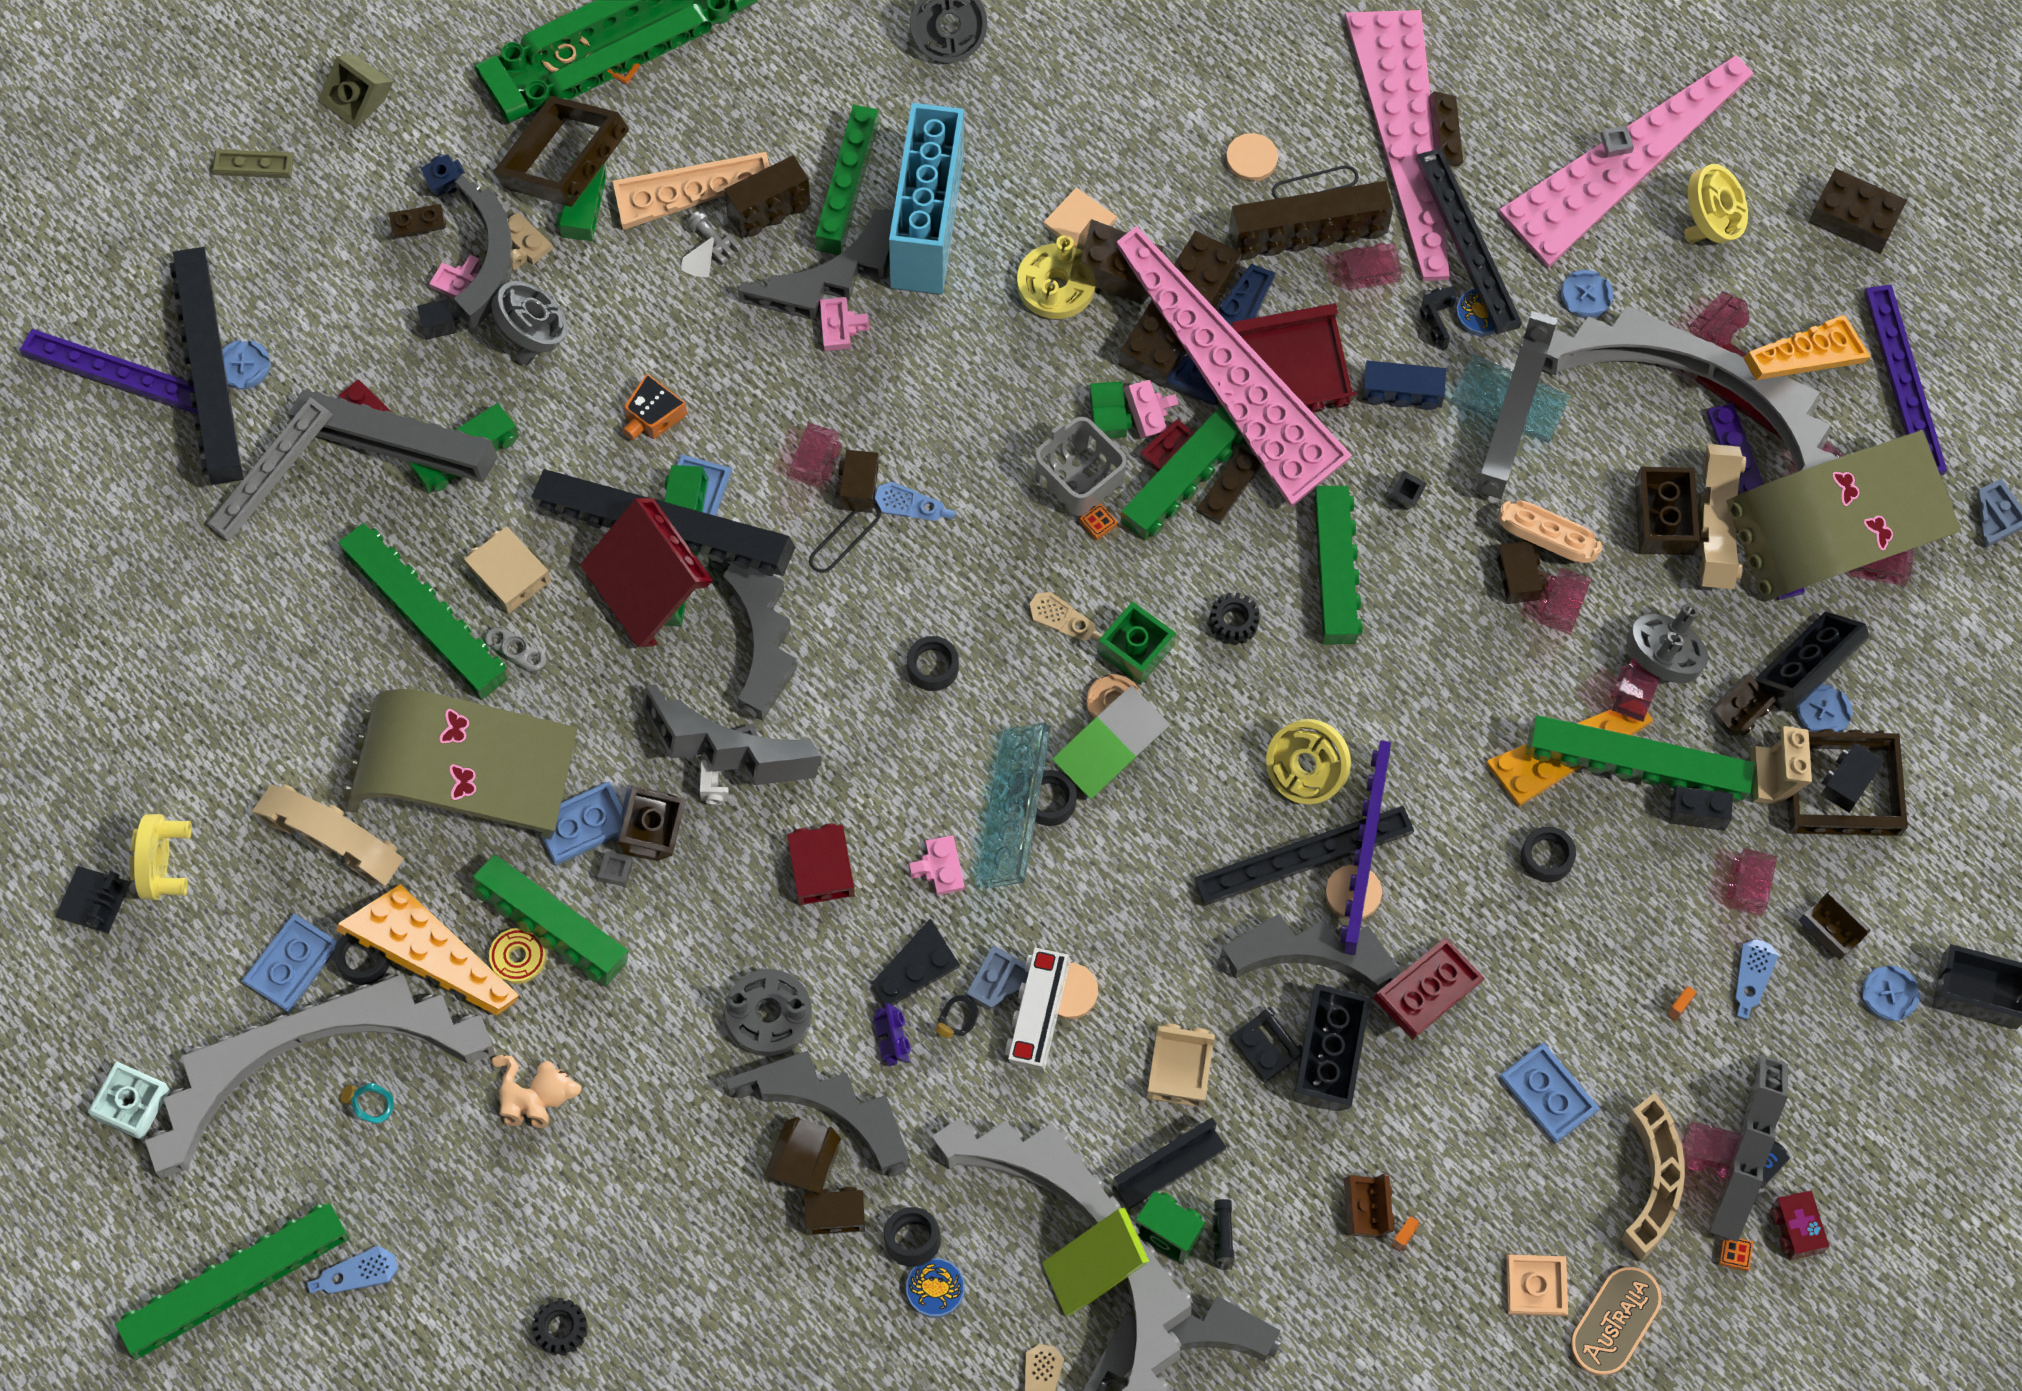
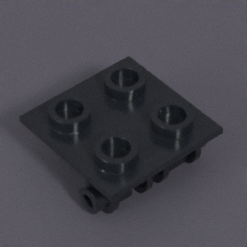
[55,866,131,934]

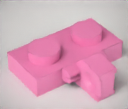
[429,255,482,298]
[820,297,870,351]
[1123,380,1179,439]
[909,835,965,895]

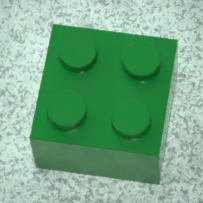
[1097,601,1176,685]
[1135,1190,1205,1265]

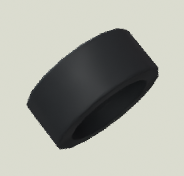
[907,636,959,691]
[1023,770,1077,826]
[1520,827,1576,882]
[333,933,391,985]
[883,1207,941,1267]

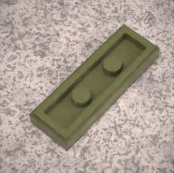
[212,149,294,178]

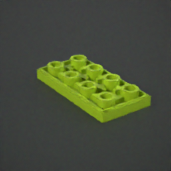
[1042,1208,1149,1316]

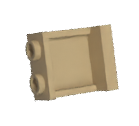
[464,527,551,614]
[1750,726,1812,804]
[1147,1024,1215,1108]

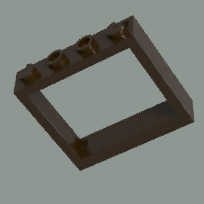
[493,96,629,207]
[1787,728,1908,836]

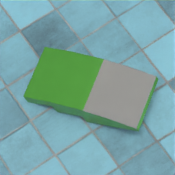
[1052,685,1171,800]

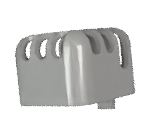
[1035,417,1127,517]

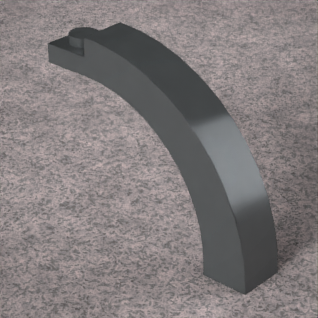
[453,175,513,329]

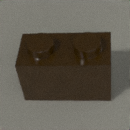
[835,450,879,513]
[1496,541,1545,604]
[804,1187,865,1235]

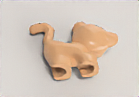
[491,1055,582,1128]

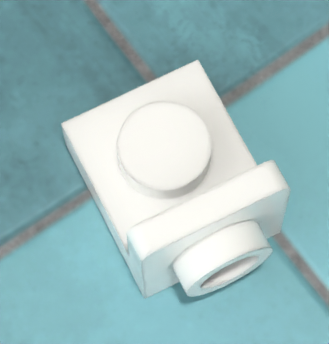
[700,760,729,805]

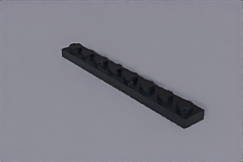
[1416,148,1522,335]
[1194,805,1414,906]

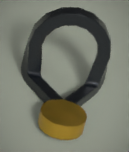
[935,995,979,1039]

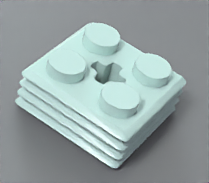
[88,1062,170,1140]

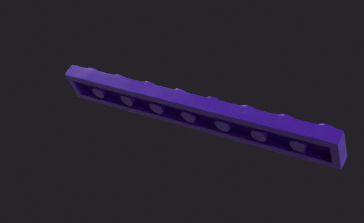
[1864,284,1947,476]
[20,329,198,414]
[1706,403,1805,600]
[1340,740,1391,955]

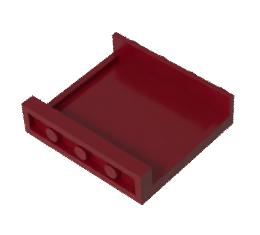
[1231,303,1357,413]
[580,498,713,648]

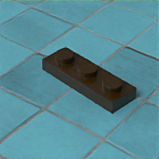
[1429,91,1463,166]
[1197,448,1262,525]

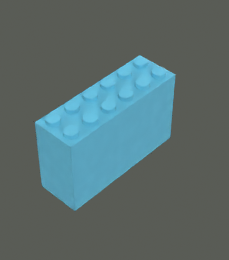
[889,103,964,294]

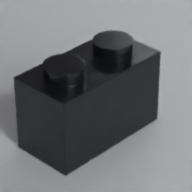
[1821,743,1884,813]
[1669,786,1733,831]

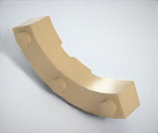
[1698,444,1746,589]
[252,784,404,886]
[1622,1093,1685,1262]

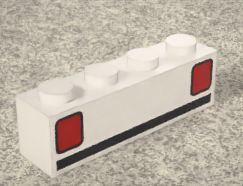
[1005,948,1071,1071]

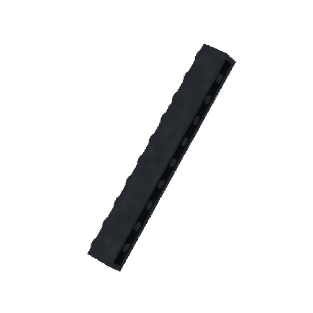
[169,247,244,485]
[531,469,796,576]

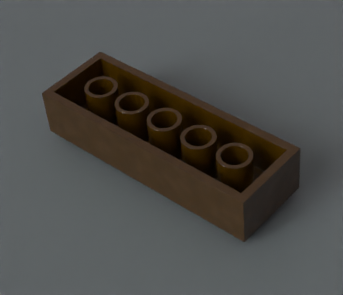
[1228,181,1393,260]
[1119,230,1242,388]

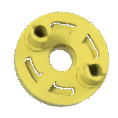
[1684,164,1748,244]
[1017,235,1096,319]
[1266,719,1351,804]
[130,814,192,900]

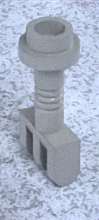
[688,211,742,265]

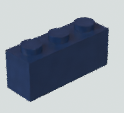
[1362,360,1446,410]

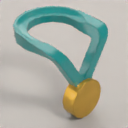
[340,1083,394,1123]

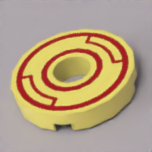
[489,928,547,984]

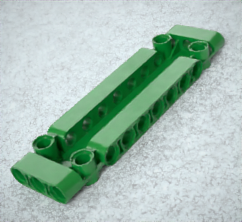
[474,0,758,124]

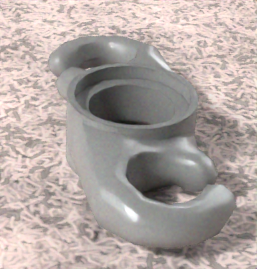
[484,627,547,672]

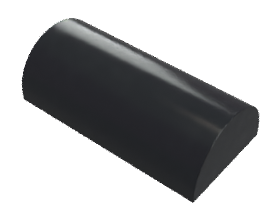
[1754,611,1869,712]
[1294,983,1371,1111]

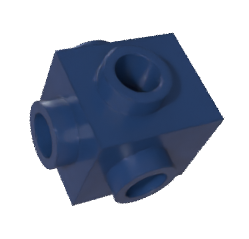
[421,154,465,197]

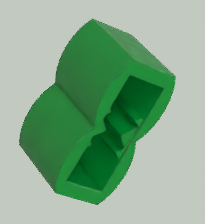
[1089,381,1132,440]

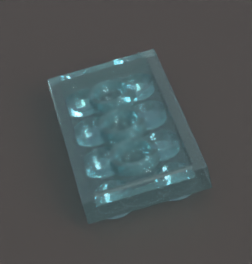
[1451,354,1571,443]

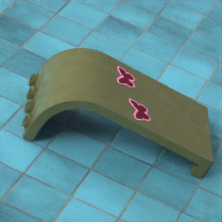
[1726,430,1961,602]
[343,689,578,840]

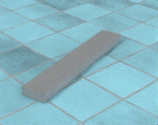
[207,397,333,541]

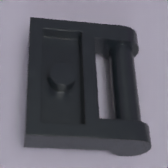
[1229,1007,1302,1083]
[1212,1199,1235,1270]

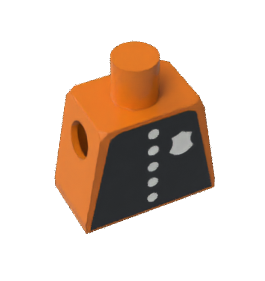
[622,374,687,441]

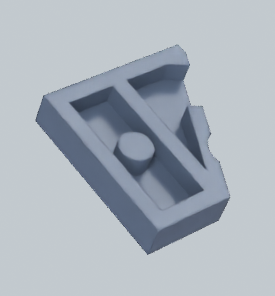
[1976,478,2022,548]
[966,945,1029,1010]

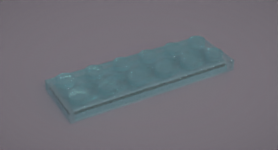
[975,722,1051,889]

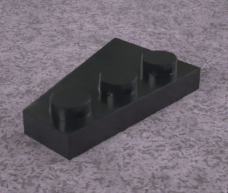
[871,918,960,1009]

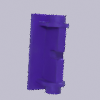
[873,1003,911,1066]

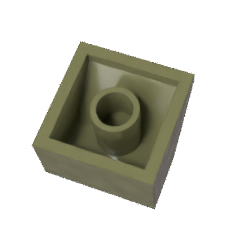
[318,54,393,128]

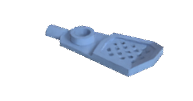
[875,482,956,521]
[1735,939,1779,1020]
[307,1246,398,1294]

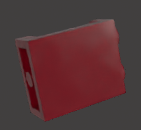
[787,823,855,906]

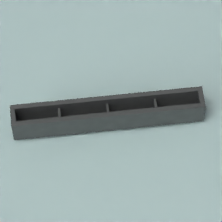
[288,390,498,482]

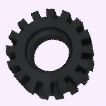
[1209,592,1260,645]
[532,1298,588,1356]

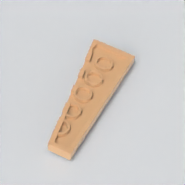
[613,152,770,230]

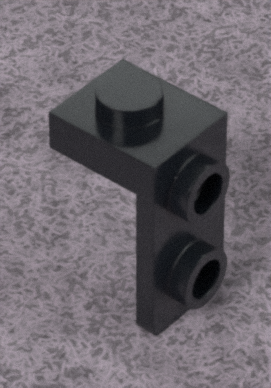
[1419,286,1457,351]

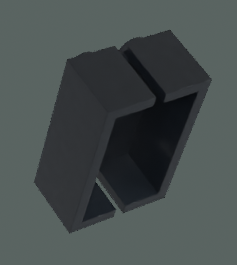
[1932,944,2022,1030]

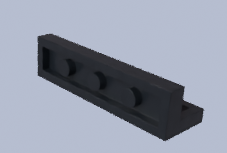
[1113,1117,1227,1210]

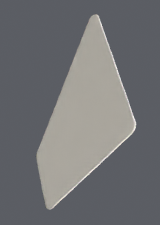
[681,237,714,277]

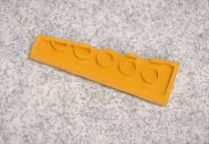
[1743,315,1871,380]
[1486,699,1653,807]

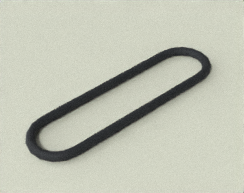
[1272,165,1359,199]
[809,504,881,573]

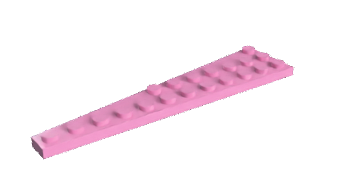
[1345,10,1450,281]
[1499,55,1753,268]
[1116,226,1352,508]

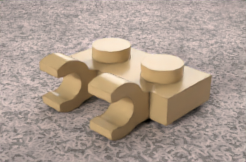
[508,212,553,270]

